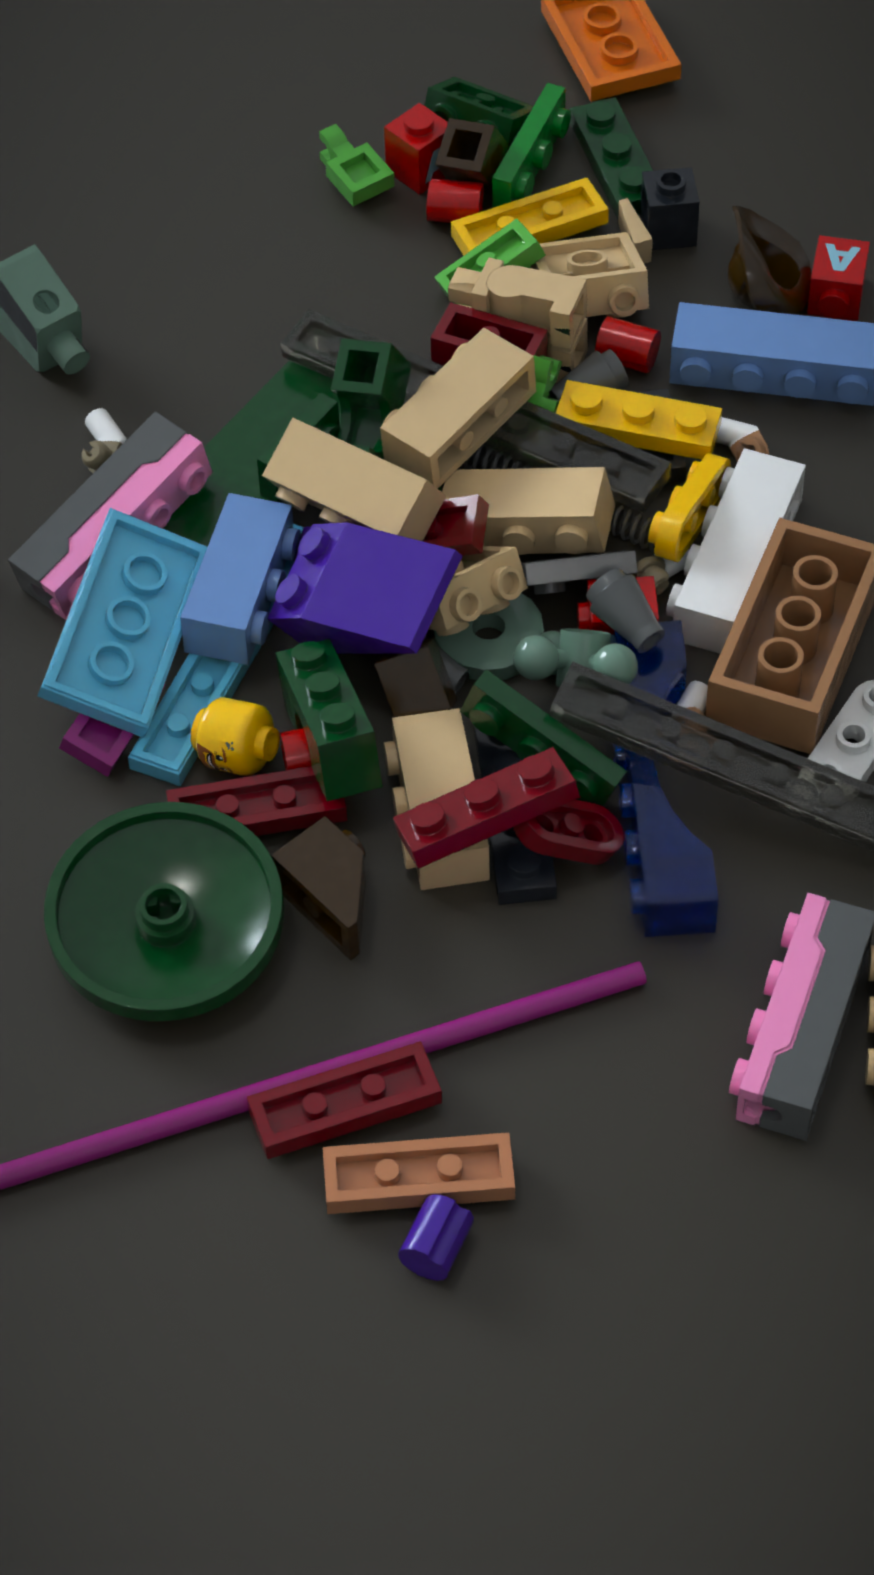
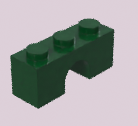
[331,338,412,459]
[275,639,383,802]

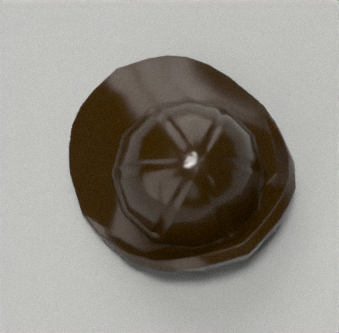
[728,206,812,315]

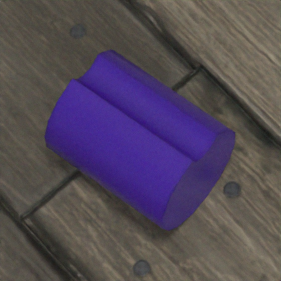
[398,1194,474,1281]

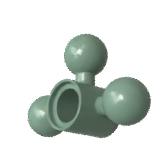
[513,628,638,691]

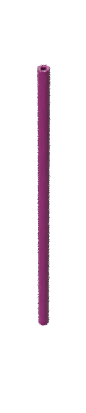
[0,961,647,1190]

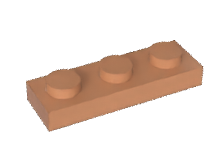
[323,1132,515,1214]

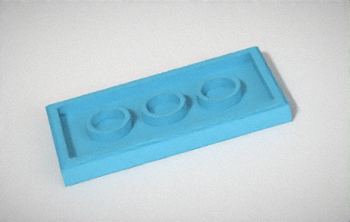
[37,508,207,738]

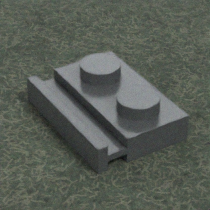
[521,550,638,595]

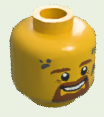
[191,697,280,776]

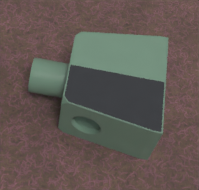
[0,244,90,375]

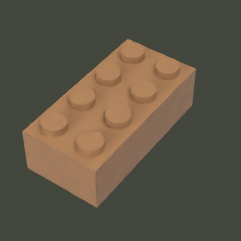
[705,517,874,754]

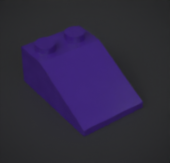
[267,522,462,654]

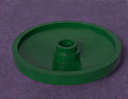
[44,802,284,1021]

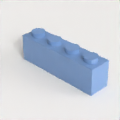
[669,302,874,406]

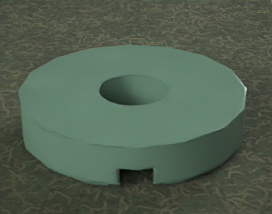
[434,593,544,680]

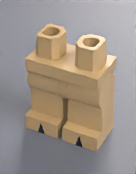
[448,258,588,383]

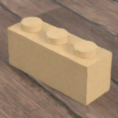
[380,328,536,489]
[262,418,446,541]
[442,467,615,555]
[383,708,490,890]

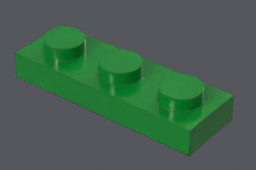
[492,83,571,208]

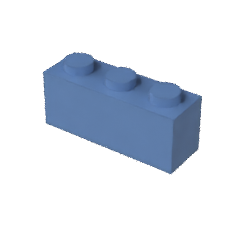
[180,493,301,665]

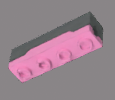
[8,411,213,620]
[729,893,874,1141]

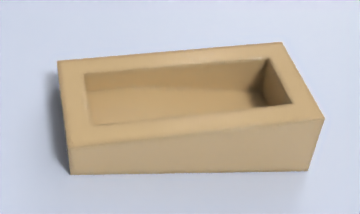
[618,198,652,264]

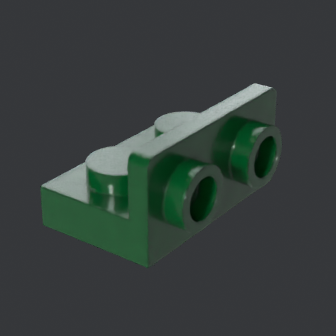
[424,76,534,146]

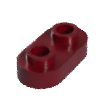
[513,800,624,865]

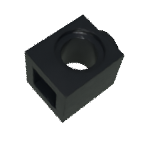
[640,167,700,250]

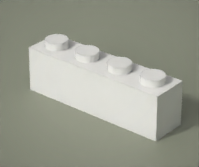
[666,448,806,654]

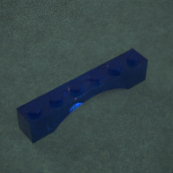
[608,620,719,937]

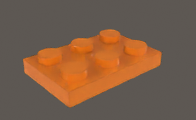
[541,0,682,102]

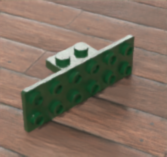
[163,333,341,547]

